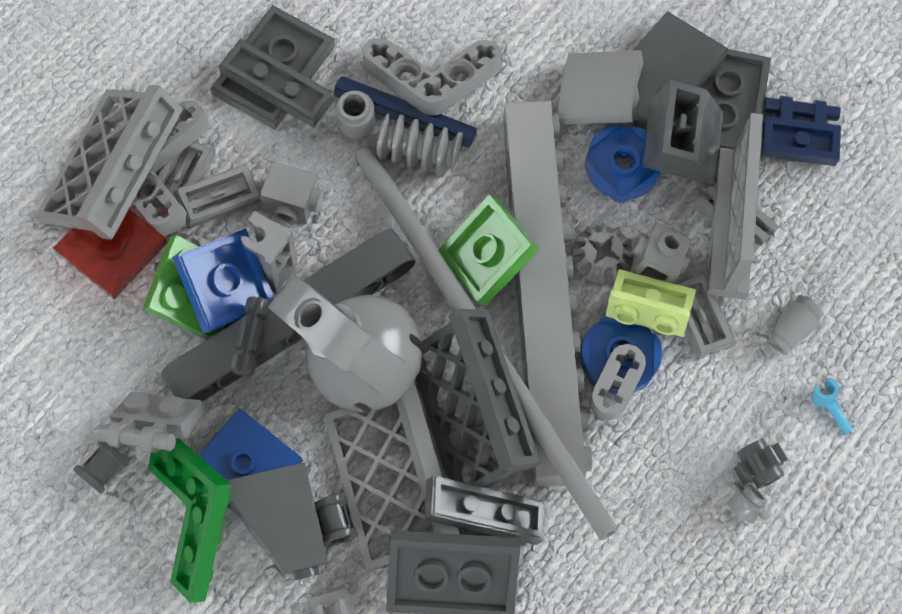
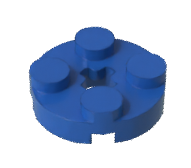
[584,125,661,203]
[580,316,662,394]

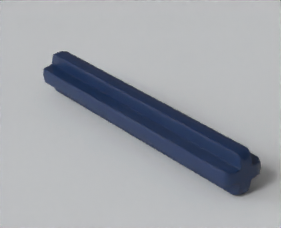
[334,76,477,148]

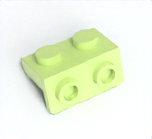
[606,269,696,337]

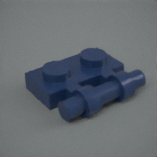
[760,95,841,166]

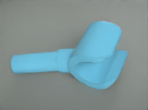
[811,378,853,435]

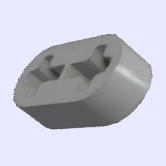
[590,344,646,420]

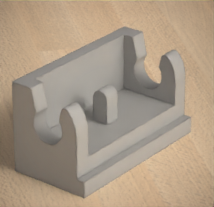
[241,211,297,293]

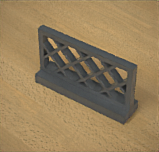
[415,309,541,488]

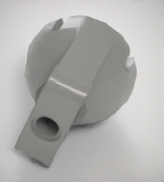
[268,274,422,412]

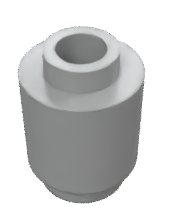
[335,91,376,140]

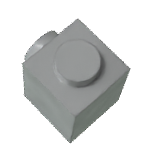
[260,161,323,224]

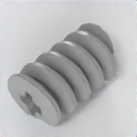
[377,112,463,177]

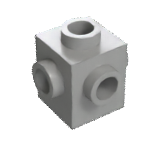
[630,222,691,283]

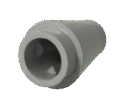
[767,295,824,355]

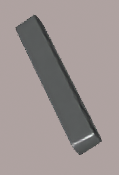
[161,229,416,402]

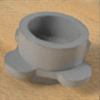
[728,482,770,524]

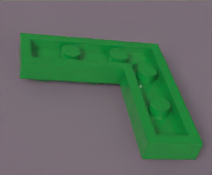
[148,438,231,603]

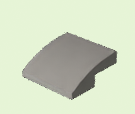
[558,50,644,124]

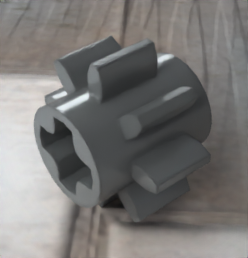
[734,438,788,490]

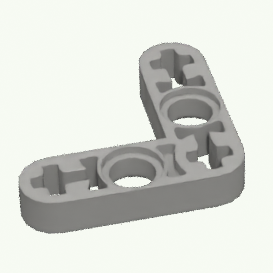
[362,38,502,116]
[133,100,209,235]

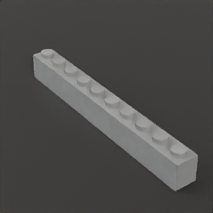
[503,101,592,487]

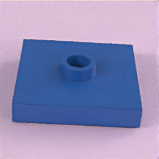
[172,228,274,333]
[198,408,303,514]

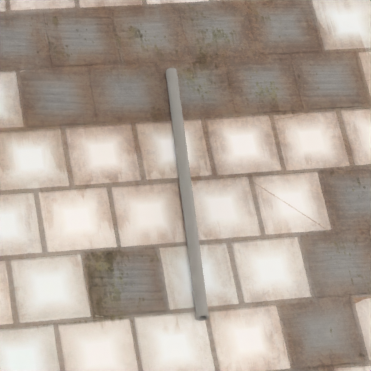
[355,146,618,540]

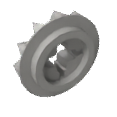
[571,223,634,284]

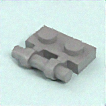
[94,392,205,453]

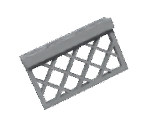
[34,85,183,240]
[706,113,763,300]
[324,381,463,572]

